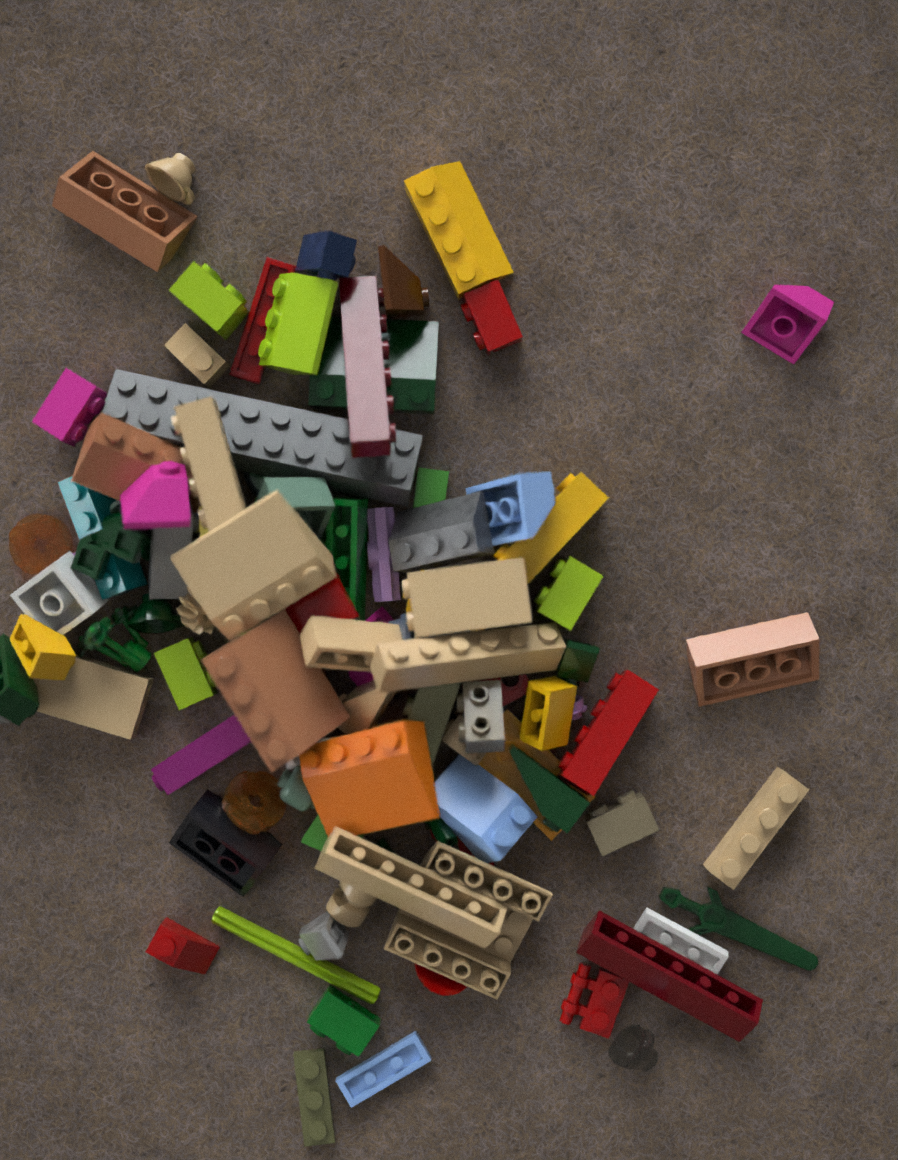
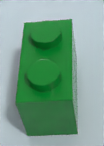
[307,984,381,1057]

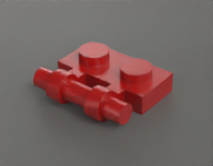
[559,962,629,1039]

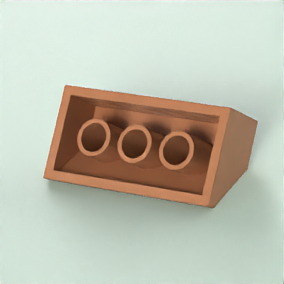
[52,151,198,272]
[71,413,201,513]
[686,612,820,707]

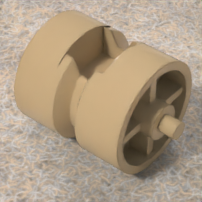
[326,881,377,927]

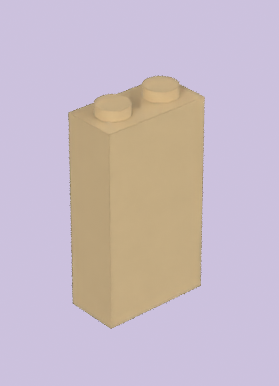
[402,557,532,637]
[33,654,154,740]

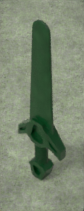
[659,886,819,971]

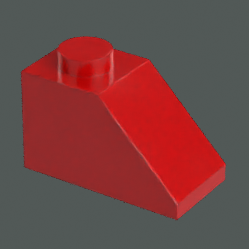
[145,917,220,974]

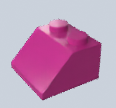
[32,368,107,447]

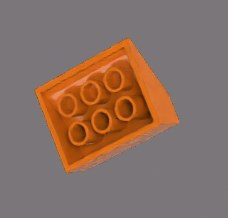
[299,720,440,837]

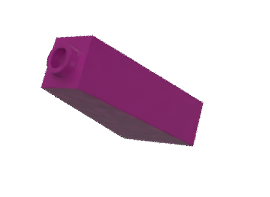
[151,714,252,795]

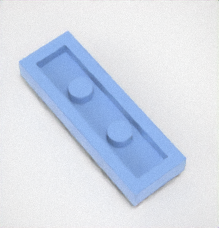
[336,1031,432,1108]

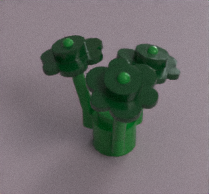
[77,605,152,672]

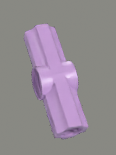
[367,507,401,602]

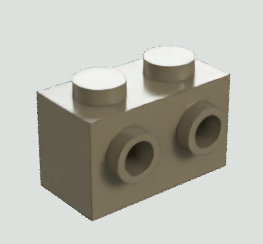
[457,680,505,753]
[584,791,660,857]

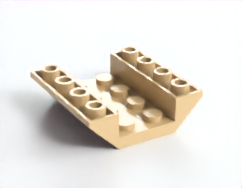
[384,841,553,1000]

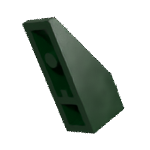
[0,633,40,726]
[508,744,590,834]

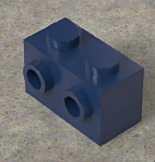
[295,230,357,281]

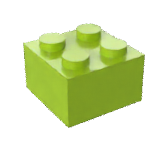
[169,261,249,340]
[533,556,603,631]

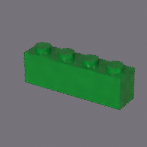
[326,498,368,621]

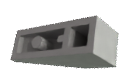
[298,911,349,960]

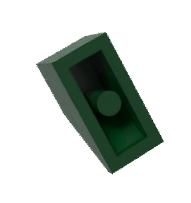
[555,638,600,686]

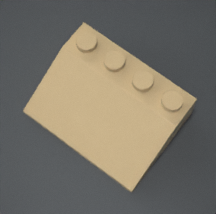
[171,490,336,641]

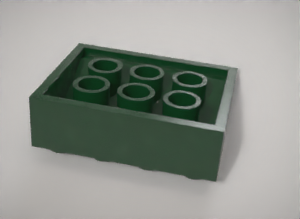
[308,316,439,415]

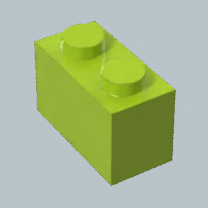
[154,637,218,710]

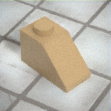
[164,323,230,388]

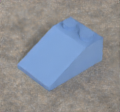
[434,754,538,863]

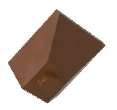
[378,245,430,319]

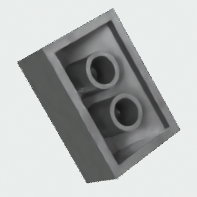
[388,491,494,573]

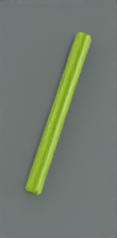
[211,906,381,1004]

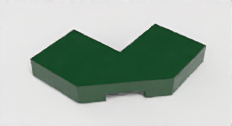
[71,521,149,580]

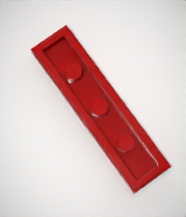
[229,257,296,385]

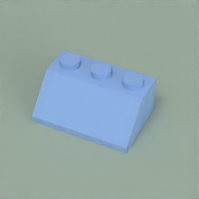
[466,472,555,546]

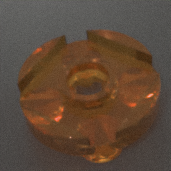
[9,513,73,575]
[221,770,286,835]

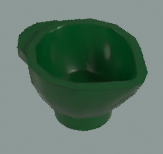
[127,593,184,634]

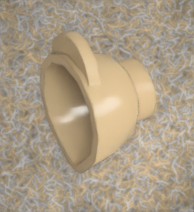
[145,153,195,205]

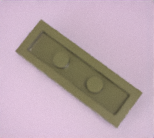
[293,1048,336,1147]

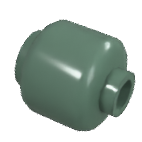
[277,765,315,812]

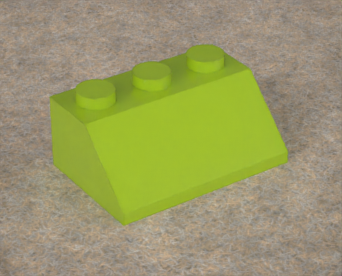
[258,273,339,375]

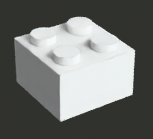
[10,551,109,635]

